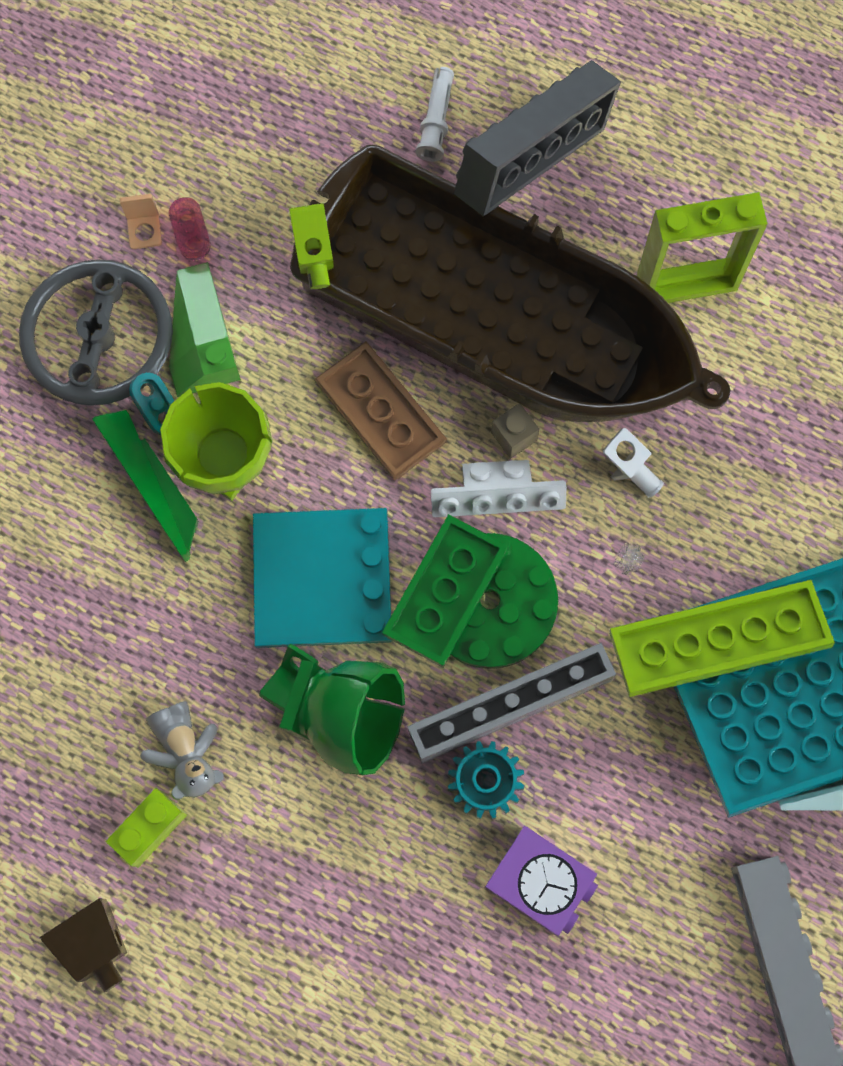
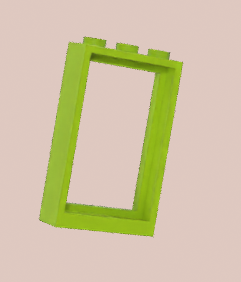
[636,192,768,303]

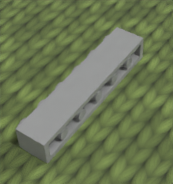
[407,643,616,763]
[731,856,843,1066]

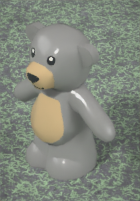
[140,701,224,800]

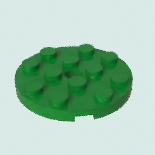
[451,533,558,669]

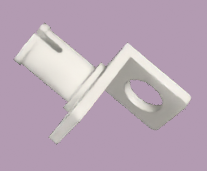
[603,428,664,498]

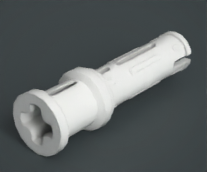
[415,67,454,162]

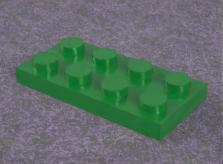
[382,514,509,668]

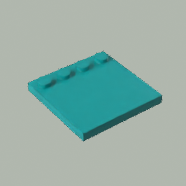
[253,508,392,648]

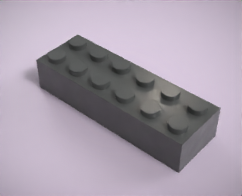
[454,60,621,217]

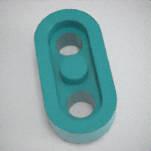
[129,373,175,435]

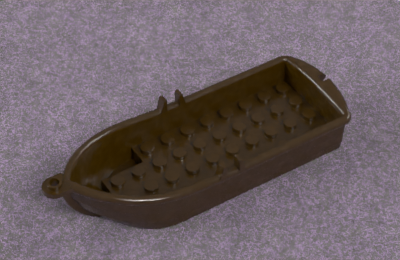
[290,145,731,422]

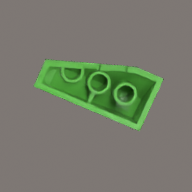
[169,262,241,397]

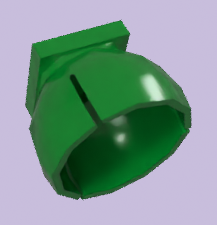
[279,660,405,776]

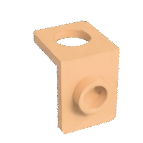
[120,194,162,249]

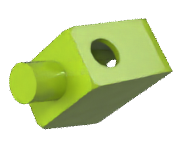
[289,203,334,289]

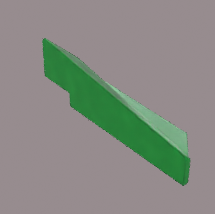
[92,410,199,562]

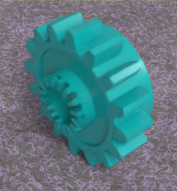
[448,741,525,819]

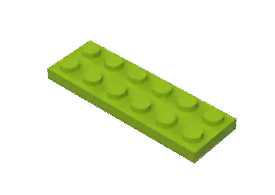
[609,580,835,697]

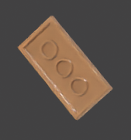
[314,341,447,481]

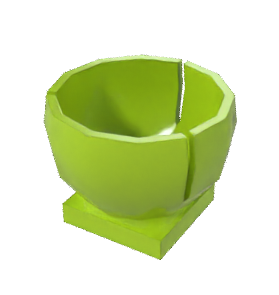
[160,382,272,501]

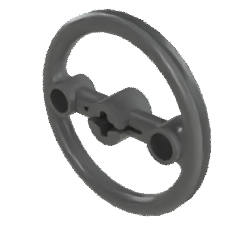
[19,259,173,405]

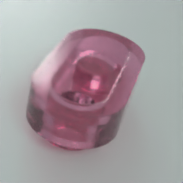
[169,197,211,260]

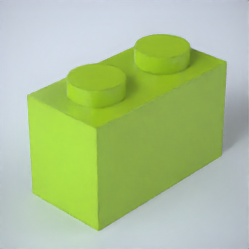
[105,788,187,868]

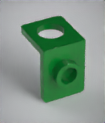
[259,644,319,712]

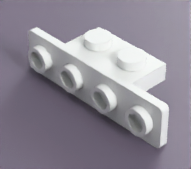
[431,460,567,517]

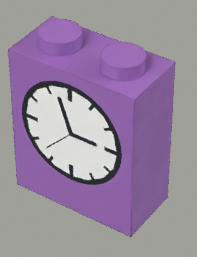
[484,825,598,936]

